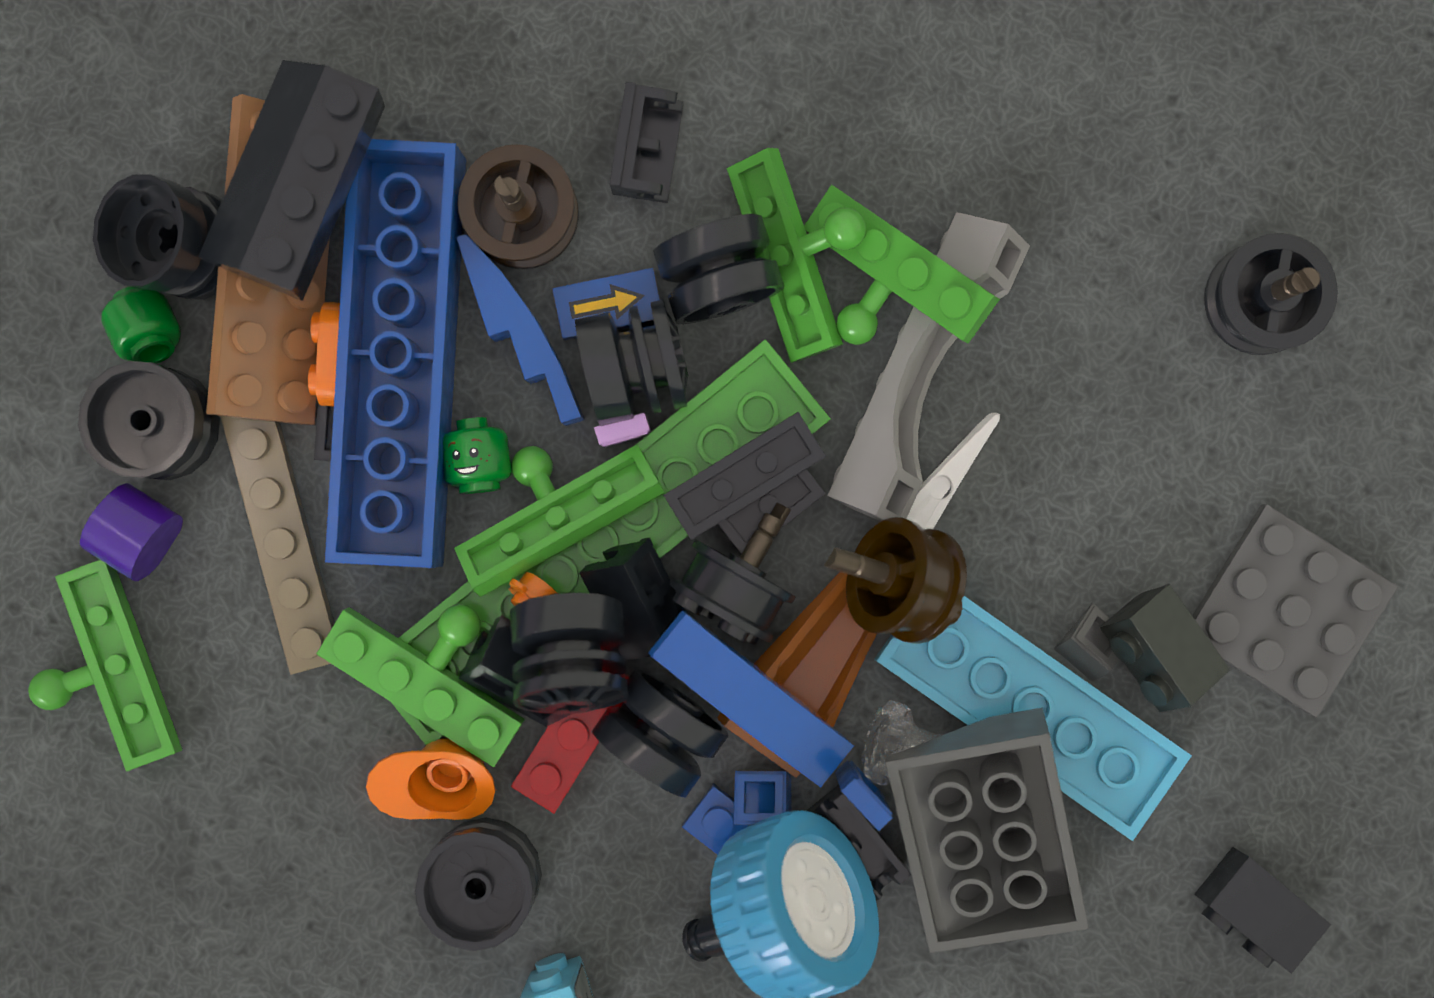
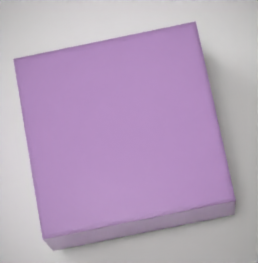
[594,413,651,447]

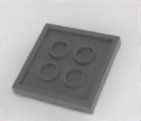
[1192,504,1398,718]

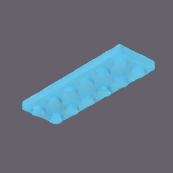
[874,596,1192,841]

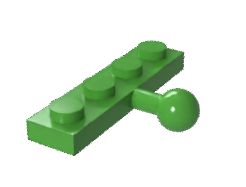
[727,148,866,362]
[804,184,1000,345]
[454,444,664,597]
[28,560,182,772]
[316,604,525,767]

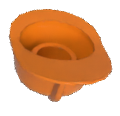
[366,738,496,820]

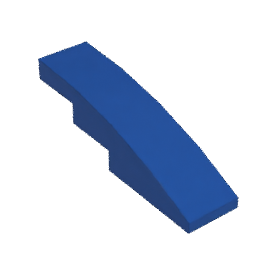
[456,234,585,426]
[648,610,854,787]

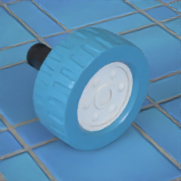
[682,810,879,998]

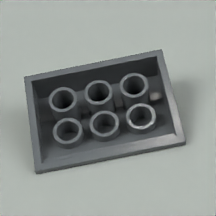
[885,707,1089,953]

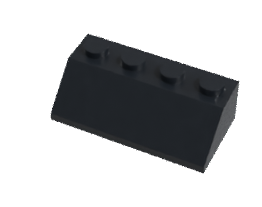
[198,60,385,301]

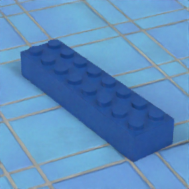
[325,139,466,568]

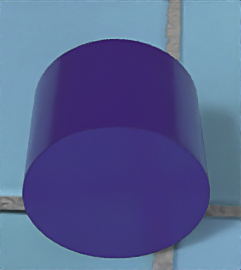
[80,483,183,581]

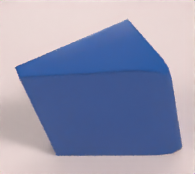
[734,771,792,826]

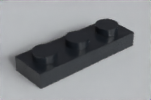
[663,412,826,540]

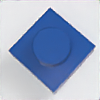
[682,783,748,855]

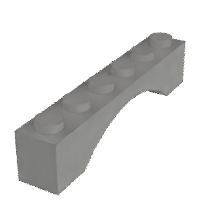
[827,212,1030,521]

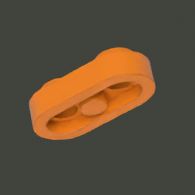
[308,302,340,407]

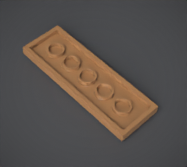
[206,94,330,425]

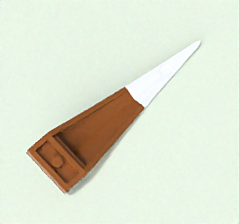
[717,413,1000,778]

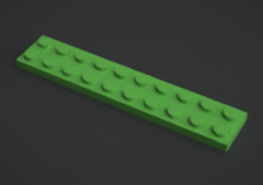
[391,339,831,745]

